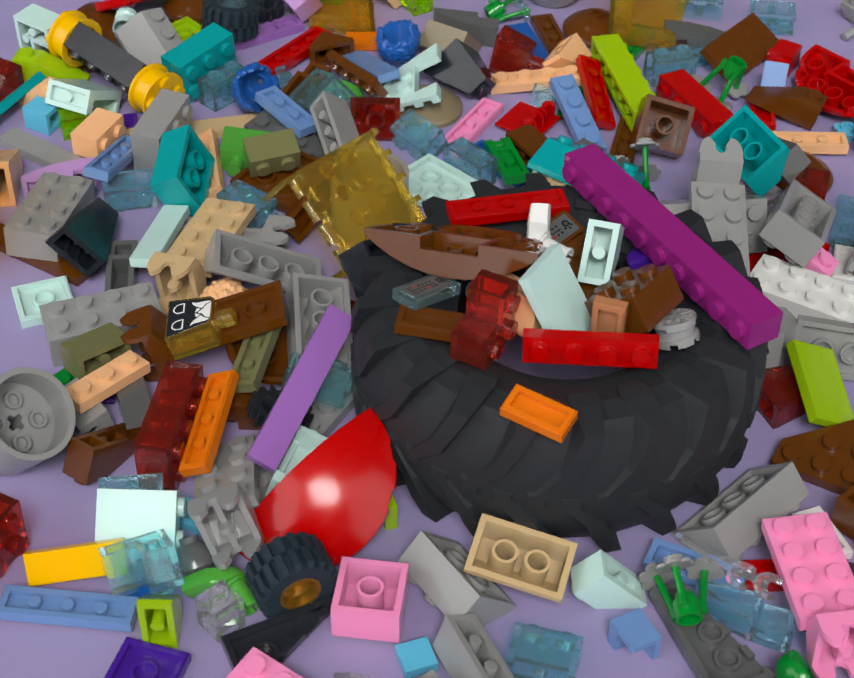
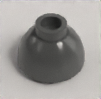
[172,534,215,575]

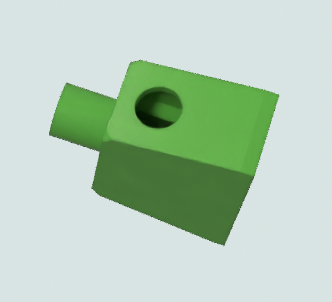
[220,126,270,177]

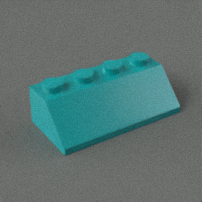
[527,135,646,186]

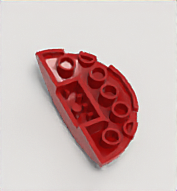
[795,44,854,118]
[238,408,397,566]

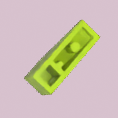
[12,47,91,85]

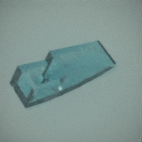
[694,579,796,653]

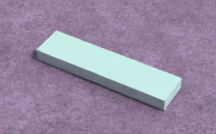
[129,205,190,268]

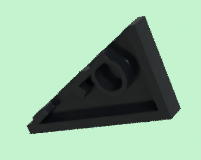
[220,596,333,670]

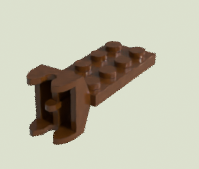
[120,280,288,382]

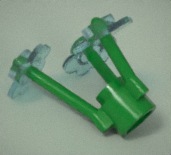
[484,0,531,23]

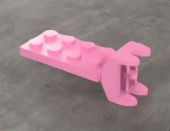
[761,512,854,678]

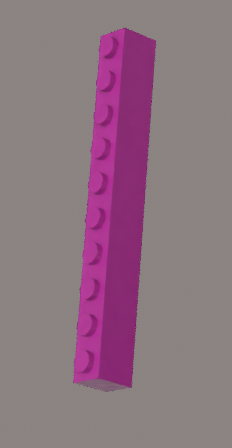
[562,144,784,350]

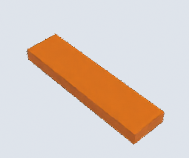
[178,369,240,477]

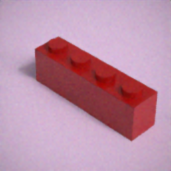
[657,69,734,139]

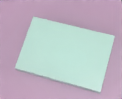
[518,244,591,331]

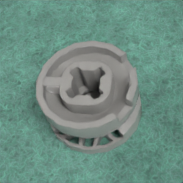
[653,308,700,351]

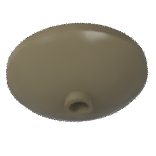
[393,84,463,130]

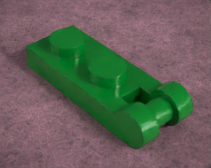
[483,137,530,186]

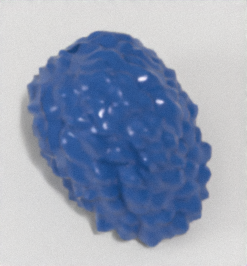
[375,19,421,68]
[231,62,280,114]

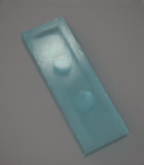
[828,194,854,248]

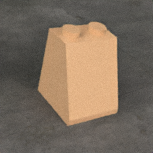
[0,149,24,207]

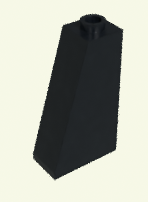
[45,197,119,278]

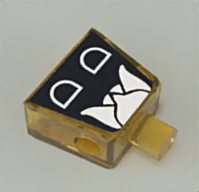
[164,296,237,361]

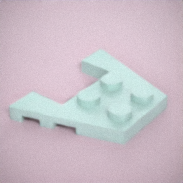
[374,43,441,118]

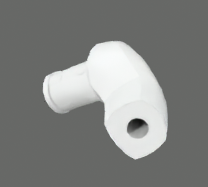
[526,203,574,263]

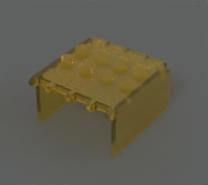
[263,127,427,278]

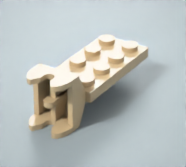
[147,197,257,314]

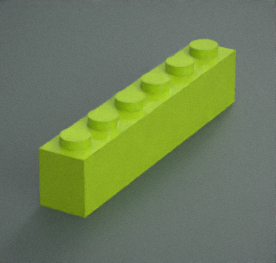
[590,34,656,133]

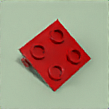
[495,100,561,135]

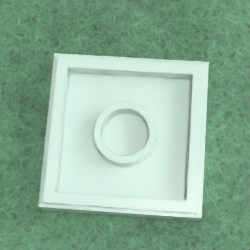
[11,275,73,329]

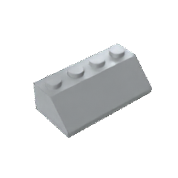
[204,229,321,294]
[285,272,353,385]
[672,461,810,563]

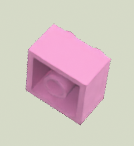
[330,556,409,643]

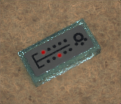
[392,275,461,311]

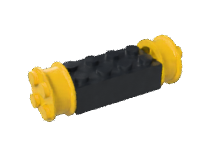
[46,10,185,114]

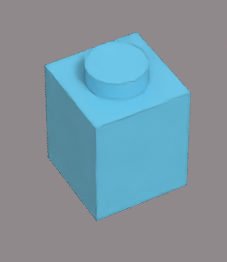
[22,96,64,136]

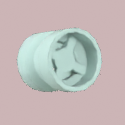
[112,7,137,33]

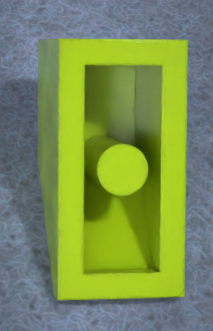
[136,593,183,649]

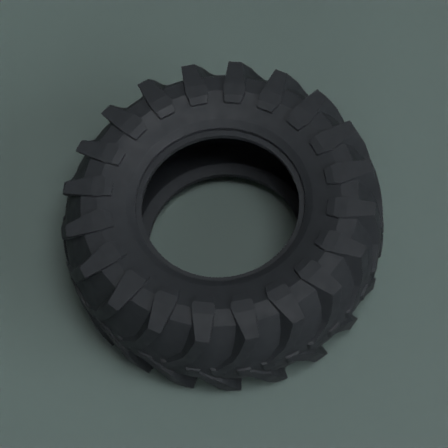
[350,173,768,553]

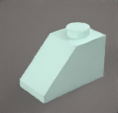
[577,219,624,286]
[570,549,647,609]

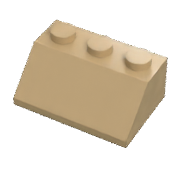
[463,513,578,603]

